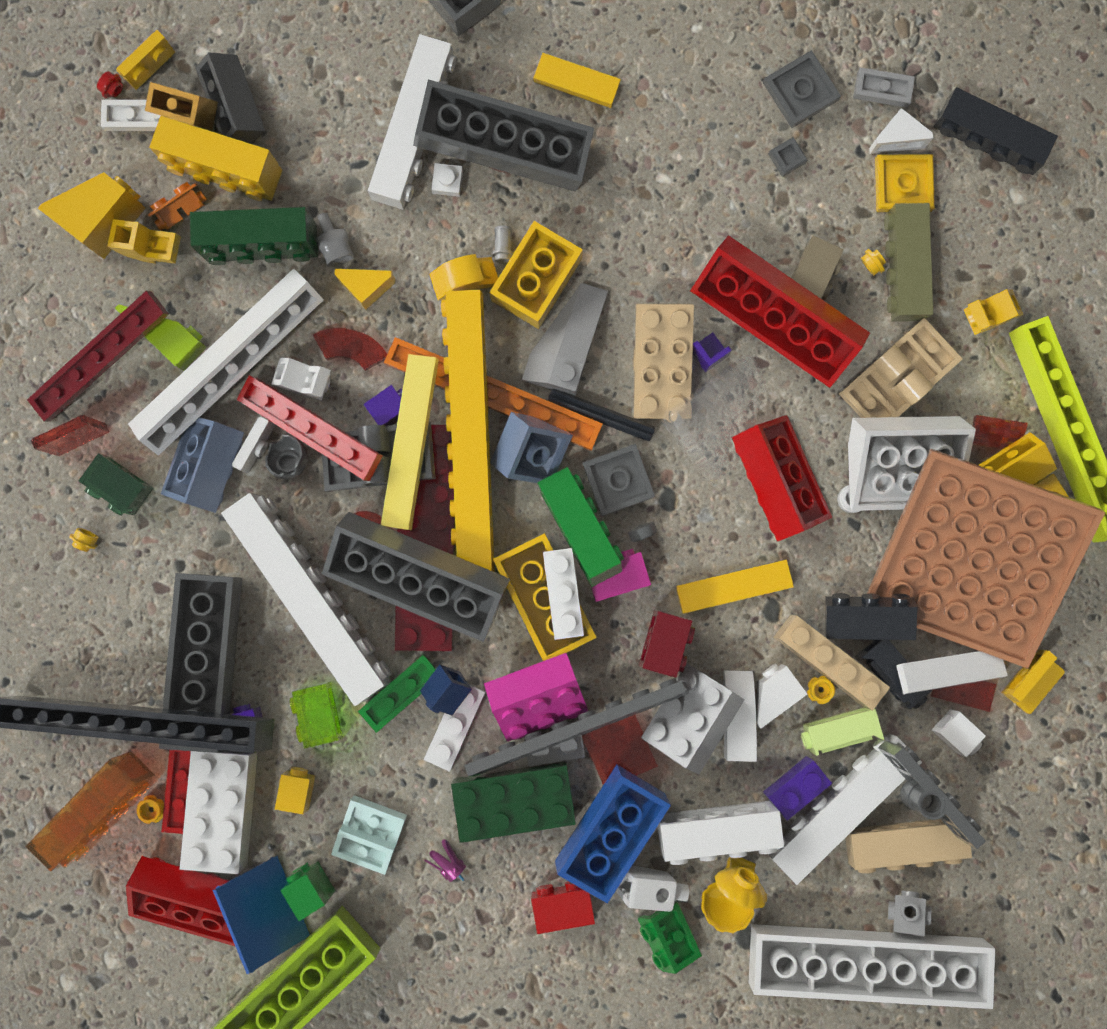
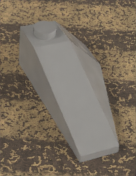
[522,283,608,396]

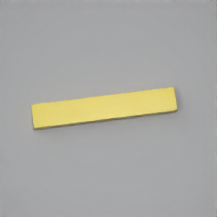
[381,354,439,530]

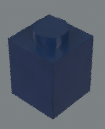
[420,664,472,715]

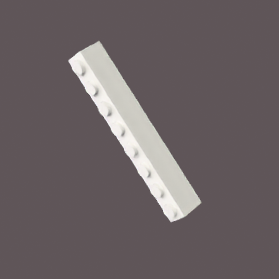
[128,269,324,456]

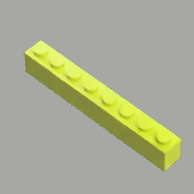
[1009,316,1107,543]

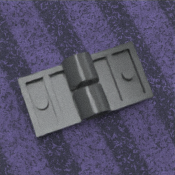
[322,422,436,492]
[878,740,986,849]

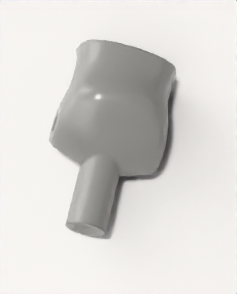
[316,213,354,267]

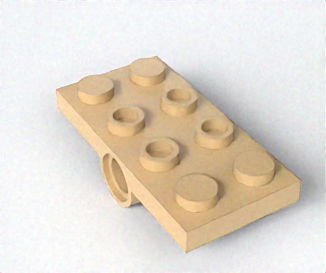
[633,303,694,419]
[839,318,962,418]

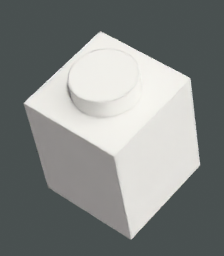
[932,709,986,757]

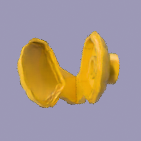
[701,857,767,933]

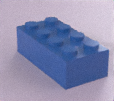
[555,765,671,904]

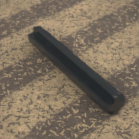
[548,389,655,441]

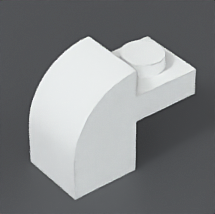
[271,358,331,400]

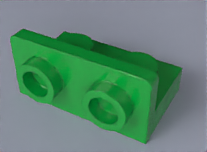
[638,902,702,974]

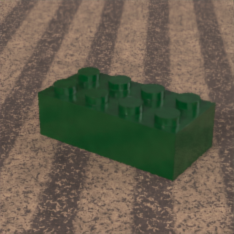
[190,207,318,265]
[451,761,576,843]

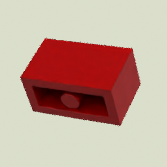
[531,881,595,934]

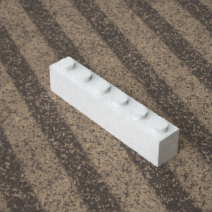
[368,34,456,210]
[768,734,922,885]

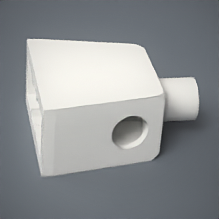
[616,865,689,912]

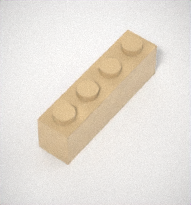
[773,615,890,711]
[845,819,972,873]

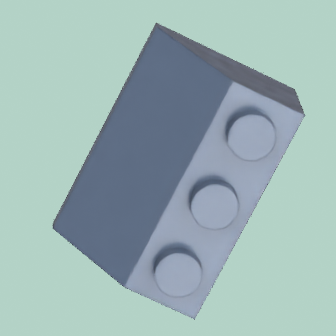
[161,417,244,513]

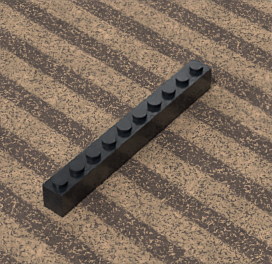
[0,696,274,753]

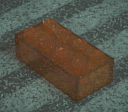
[25,751,155,872]

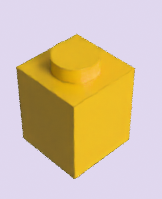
[275,767,316,814]

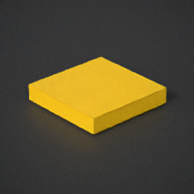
[875,154,935,212]

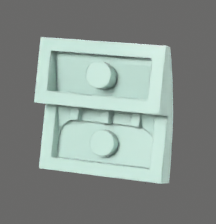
[331,795,407,875]

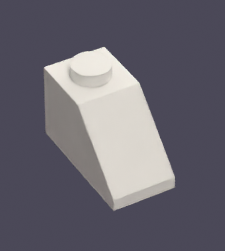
[755,664,807,728]

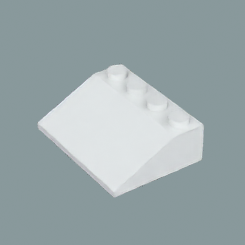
[848,416,976,511]

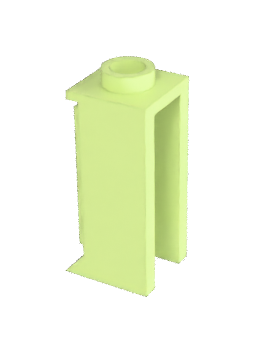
[801,707,885,756]

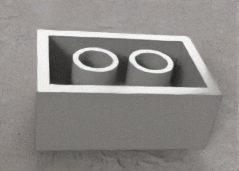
[641,664,745,774]

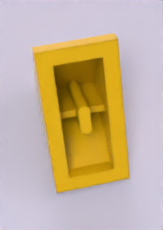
[334,269,395,309]

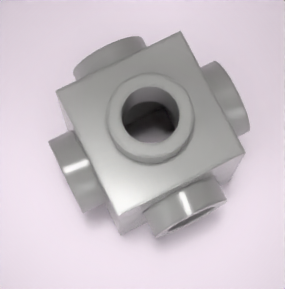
[888,890,932,937]

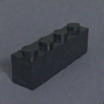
[933,87,1058,175]

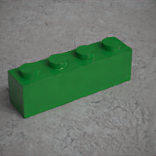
[537,467,624,587]

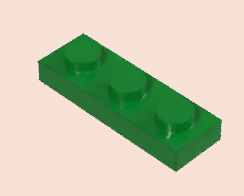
[358,654,436,733]

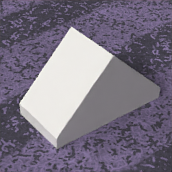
[869,108,933,154]

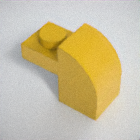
[107,219,181,264]
[429,254,498,300]
[963,289,1024,335]

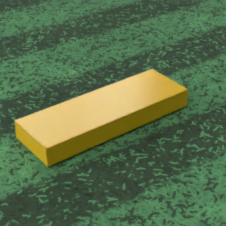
[533,53,621,108]

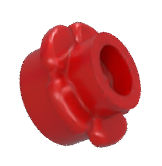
[97,71,123,98]

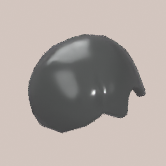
[265,434,308,480]

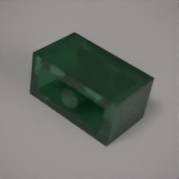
[78,453,154,516]

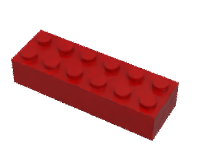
[690,235,870,388]

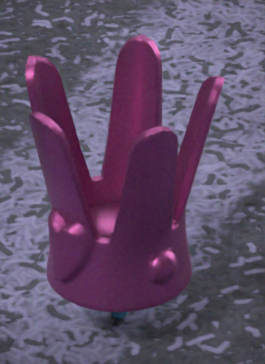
[424,839,466,882]

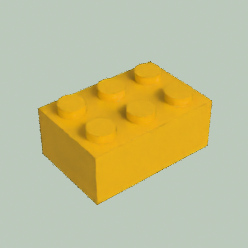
[489,221,583,329]

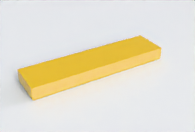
[676,560,794,614]

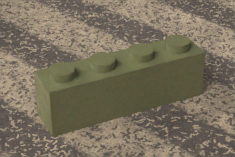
[884,203,933,322]

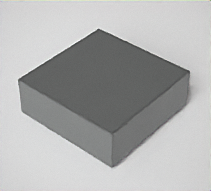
[768,137,808,177]

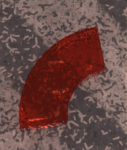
[313,328,387,371]

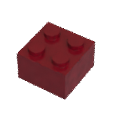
[638,610,695,678]

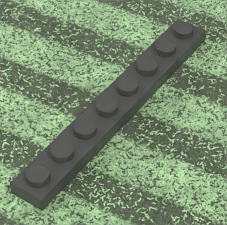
[464,678,690,776]

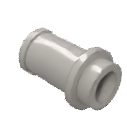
[492,226,514,264]

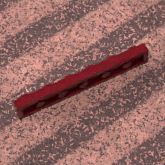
[27,291,169,422]

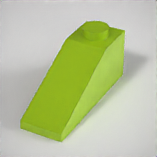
[115,304,207,371]

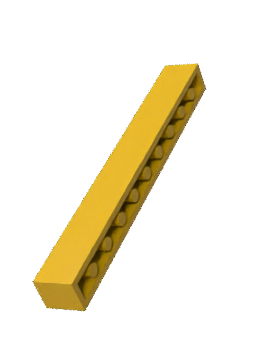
[441,290,495,572]

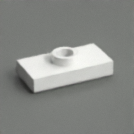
[232,416,275,473]

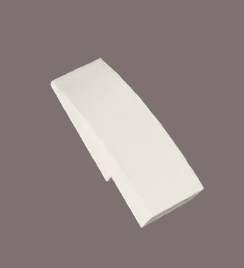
[723,670,757,762]

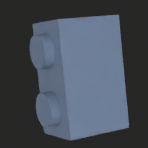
[490,412,573,483]

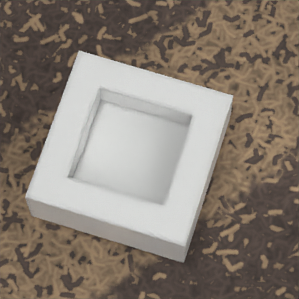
[432,163,463,197]

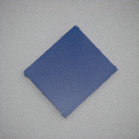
[213,856,310,974]

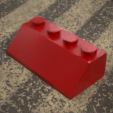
[731,415,833,542]
[126,856,235,946]

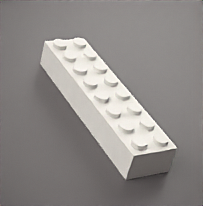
[221,493,392,706]
[749,924,995,1009]

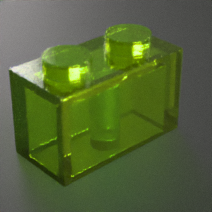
[290,682,343,749]

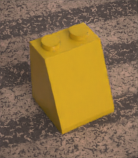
[38,172,146,259]

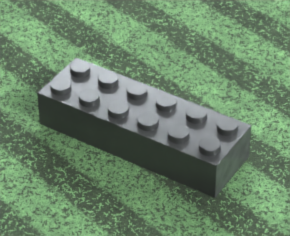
[413,79,594,192]
[322,512,510,642]
[159,573,242,753]

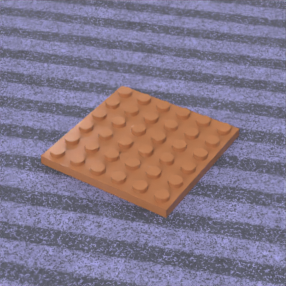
[867,449,1106,668]

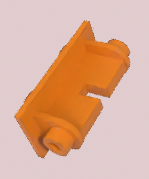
[148,182,207,231]

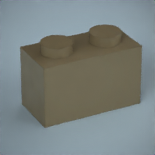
[791,235,844,301]

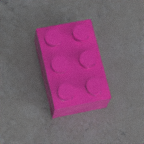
[484,653,588,742]

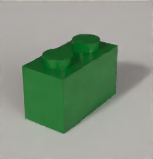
[280,861,336,921]

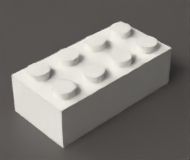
[180,750,258,874]
[657,801,784,865]

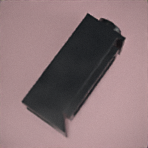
[855,640,932,709]

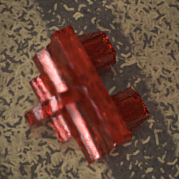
[972,415,1028,449]

